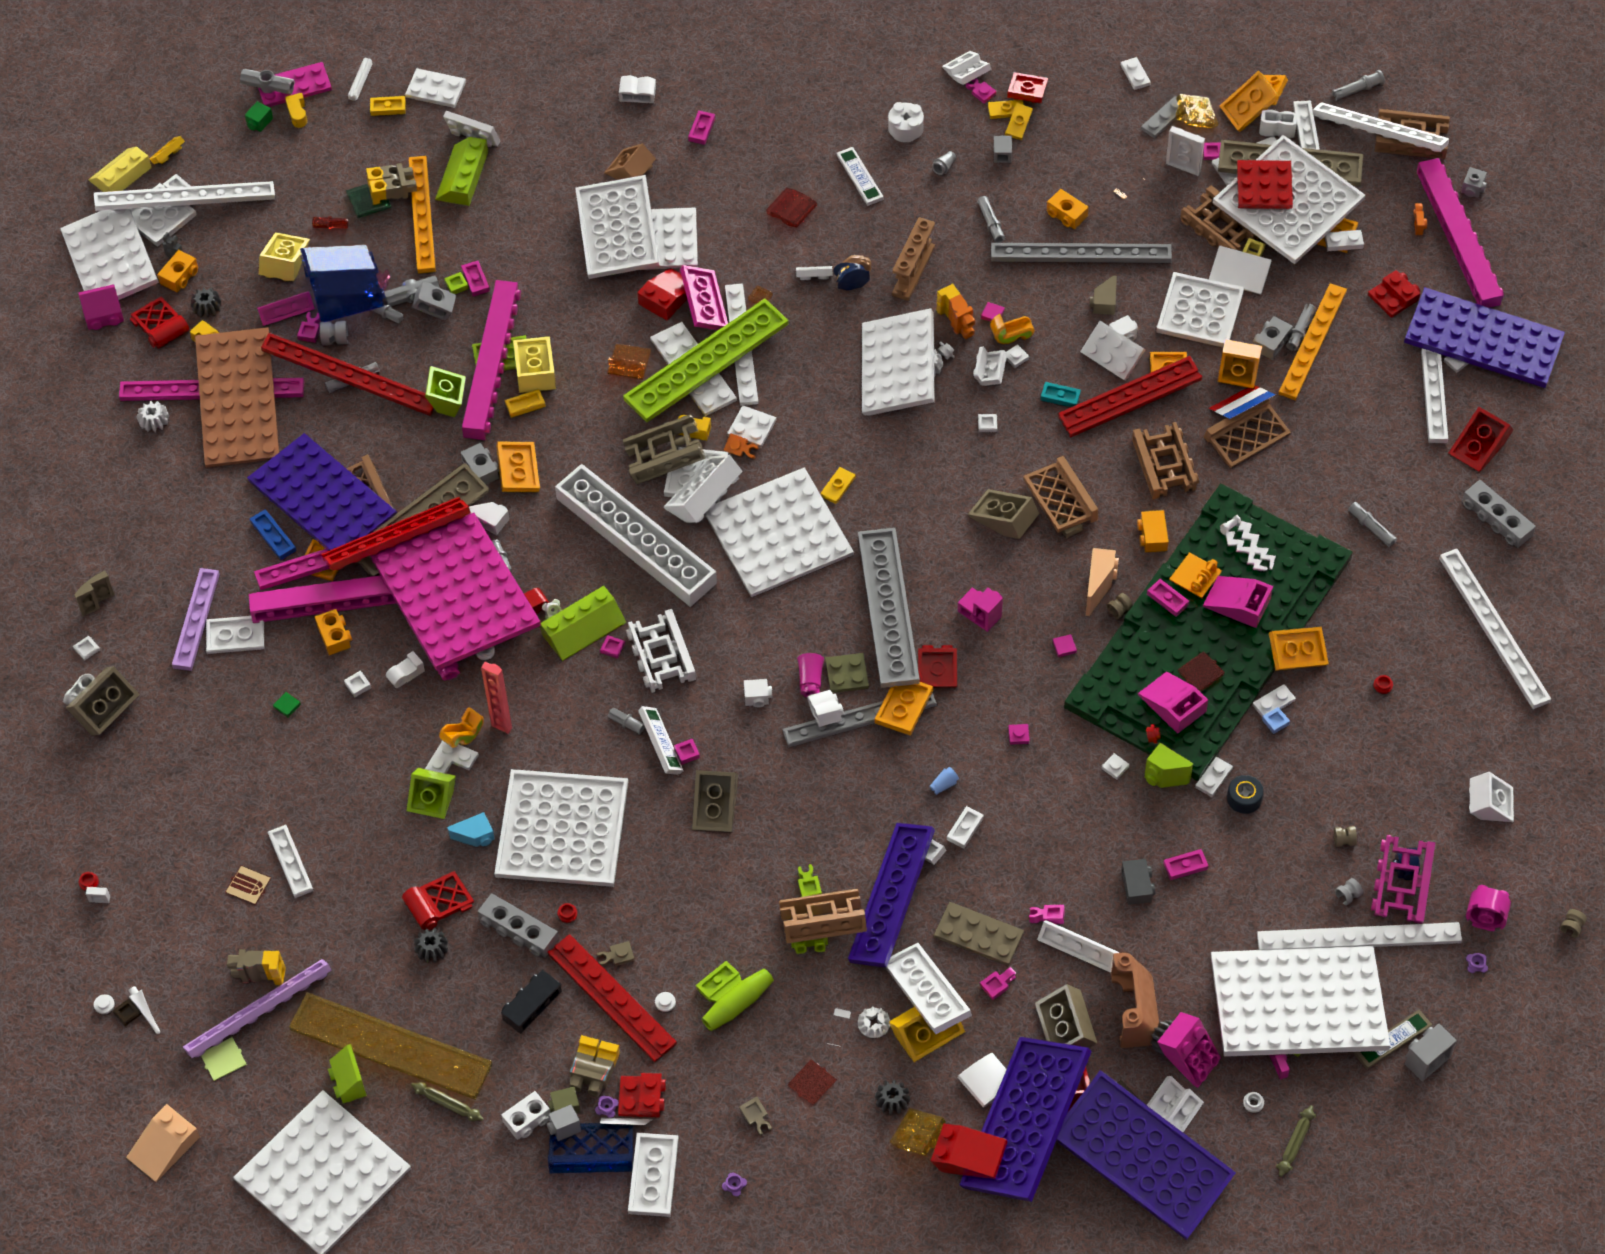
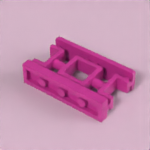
[1371,835,1436,924]

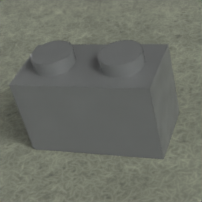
[1121,859,1156,905]

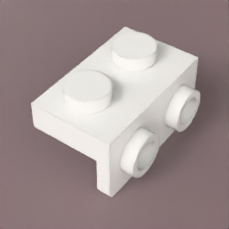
[973,346,1007,386]

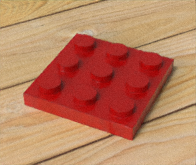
[1237,160,1293,209]

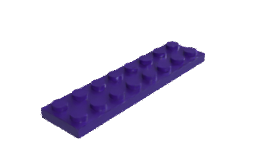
[848,823,935,968]

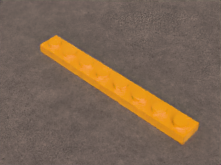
[409,156,436,274]
[1278,283,1347,401]

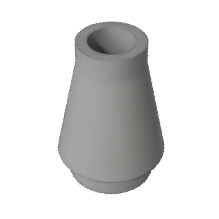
[932,151,956,175]

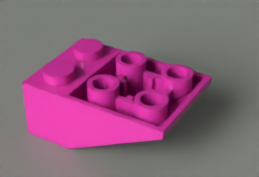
[1203,576,1273,628]
[1138,672,1208,733]
[1157,1012,1221,1088]

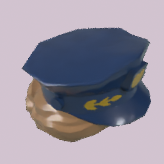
[833,255,871,291]

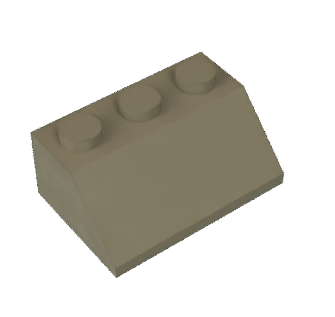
[1035,984,1097,1048]

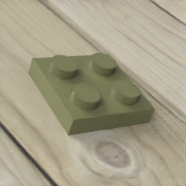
[825,653,869,693]

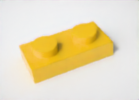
[370,96,406,116]
[149,136,185,164]

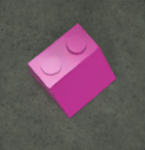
[78,284,124,330]

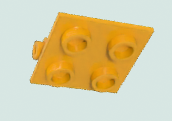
[1169,552,1222,598]

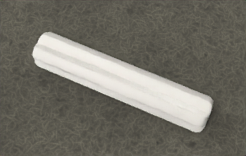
[348,58,372,101]

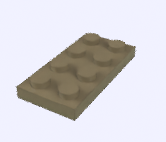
[934,902,1024,966]

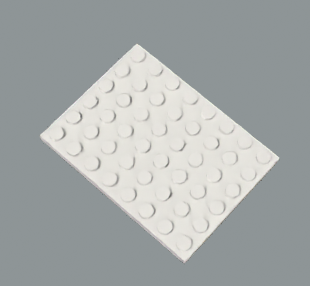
[1211,946,1390,1056]

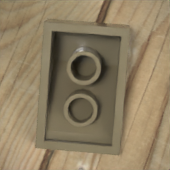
[968,489,1039,539]
[692,770,738,832]

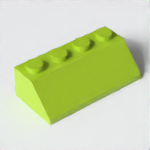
[435,137,488,206]
[540,586,626,661]

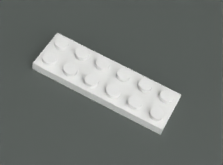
[650,322,737,416]
[886,943,972,1034]

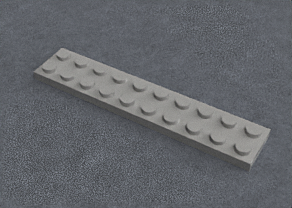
[858,528,920,688]

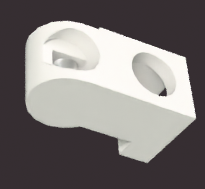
[386,651,425,688]

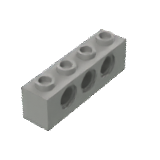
[1462,480,1536,548]
[478,893,559,958]

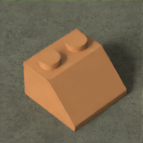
[604,143,656,180]

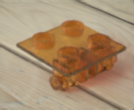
[607,344,651,380]

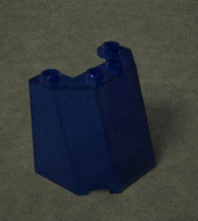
[299,245,386,322]

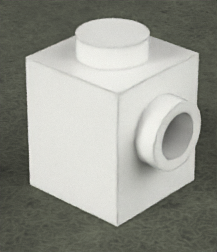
[1109,315,1138,341]
[744,679,772,707]

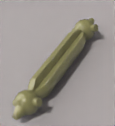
[411,1082,484,1121]
[1276,1105,1316,1177]

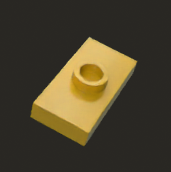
[988,100,1023,119]
[1005,103,1033,140]
[504,389,546,418]
[820,467,856,504]

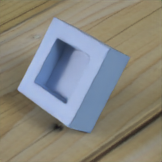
[1262,707,1290,734]

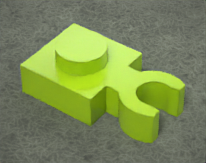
[798,864,822,897]

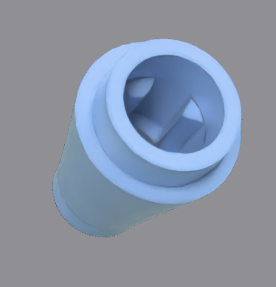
[929,767,959,795]

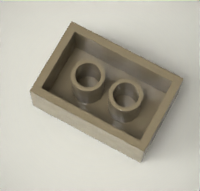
[66,666,140,736]

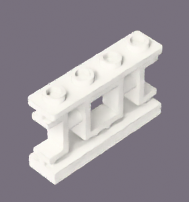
[626,609,696,693]

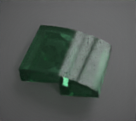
[346,184,391,218]

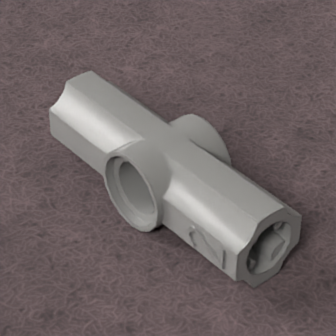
[240,69,295,94]
[383,276,440,306]

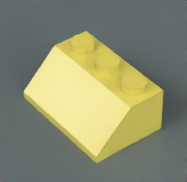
[88,147,151,192]

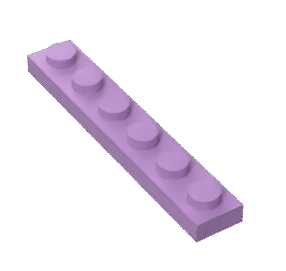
[172,568,220,671]

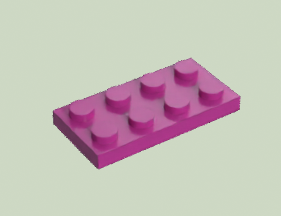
[258,62,332,107]
[680,265,728,330]

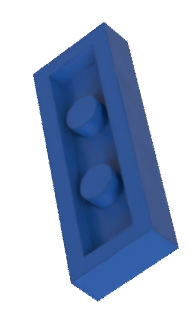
[250,509,296,560]

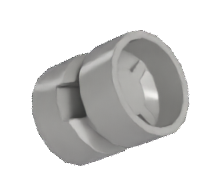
[320,321,348,346]

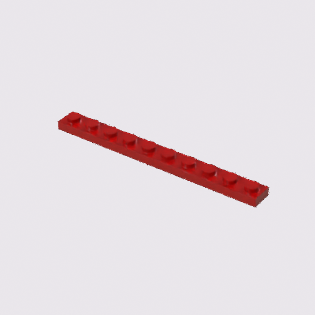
[261,333,434,416]

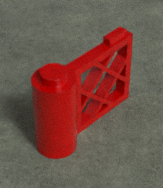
[130,297,190,349]
[402,871,474,930]

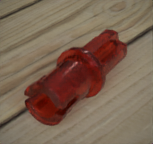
[312,216,349,230]

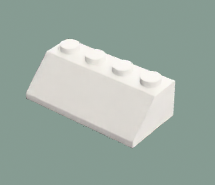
[664,455,743,523]

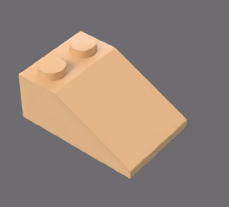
[1086,548,1119,616]
[126,1104,200,1182]

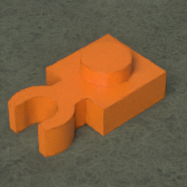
[1414,203,1427,235]
[724,433,759,459]

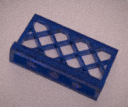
[548,1123,633,1174]

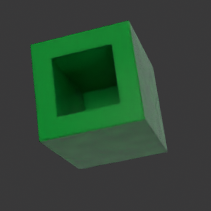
[245,101,273,132]

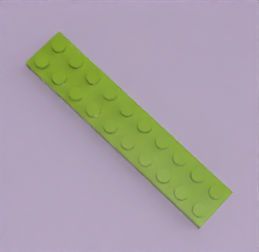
[623,298,789,422]

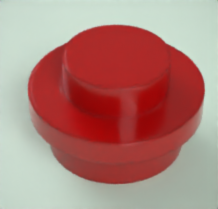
[1373,675,1393,694]
[1146,724,1161,744]
[79,872,99,891]
[557,903,578,923]

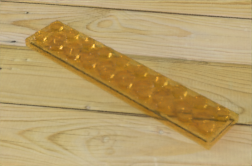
[289,992,493,1100]

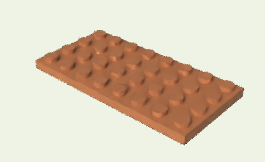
[195,327,279,468]

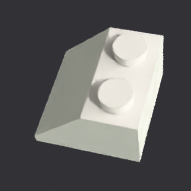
[1469,772,1514,822]

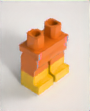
[936,284,975,339]

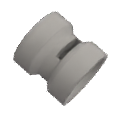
[1335,878,1363,905]

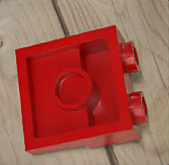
[1368,270,1420,318]
[918,645,957,688]
[618,1073,666,1117]

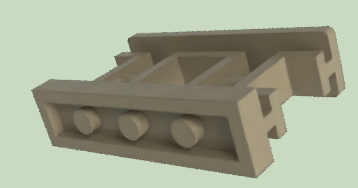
[623,414,706,484]

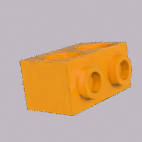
[315,609,352,655]

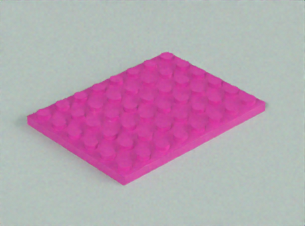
[371,513,541,671]

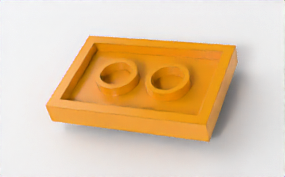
[1219,71,1280,132]
[496,442,540,492]
[1269,627,1329,671]
[874,682,933,736]

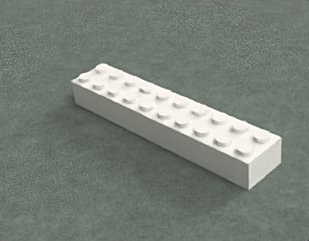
[555,464,717,607]

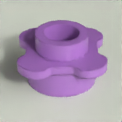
[1466,953,1488,973]
[595,1096,619,1118]
[722,1173,747,1197]

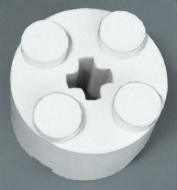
[888,102,924,142]

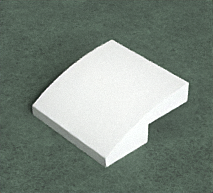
[942,51,992,85]
[957,1053,1006,1108]
[1147,1076,1204,1132]

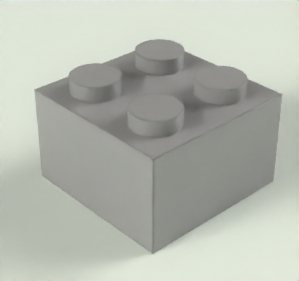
[1405,1024,1457,1082]

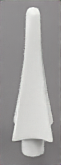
[129,986,160,1034]

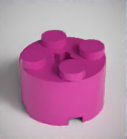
[1466,885,1511,931]

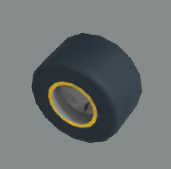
[1227,775,1263,814]

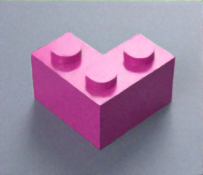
[958,587,1003,632]

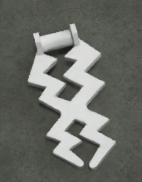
[1220,515,1275,571]

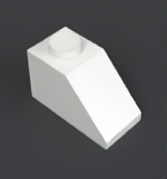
[465,502,509,535]

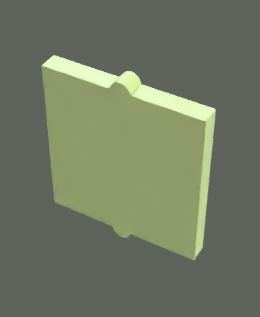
[201,1037,247,1081]

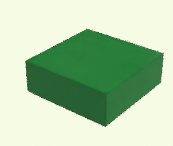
[273,692,301,718]

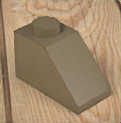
[1090,276,1117,315]

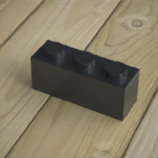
[501,970,562,1034]

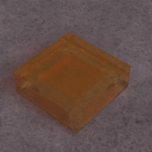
[748,285,773,304]

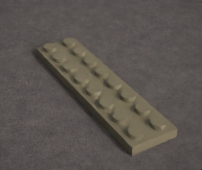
[1218,140,1363,186]
[358,463,489,577]

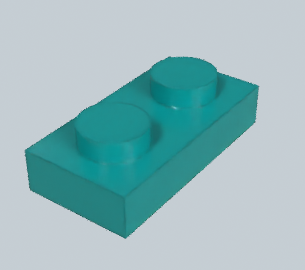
[1040,382,1081,407]

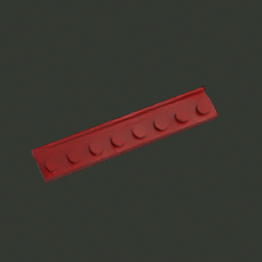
[1058,356,1202,438]
[321,497,471,571]
[548,934,677,1062]

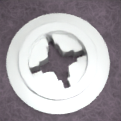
[858,1006,890,1038]

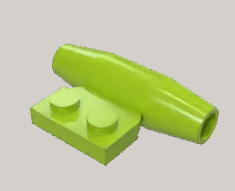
[696,961,774,1031]

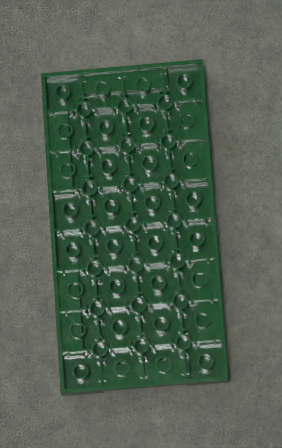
[1064,483,1353,781]

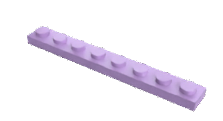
[183,959,331,1058]

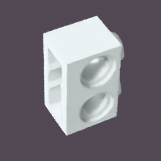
[501,1091,550,1140]

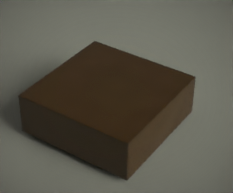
[112,999,141,1026]

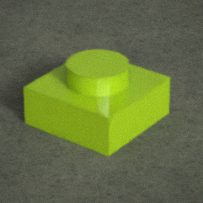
[444,272,469,294]

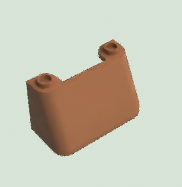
[1111,953,1159,1048]

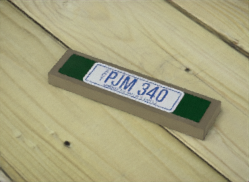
[1354,1010,1432,1070]

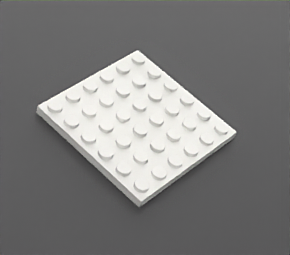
[1213,135,1365,264]
[705,467,854,597]
[494,769,628,887]
[233,1090,411,1254]

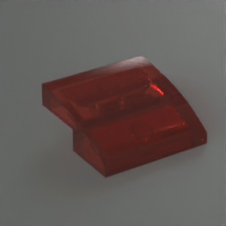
[766,187,818,228]

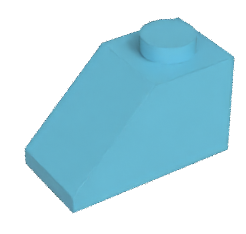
[447,812,495,847]

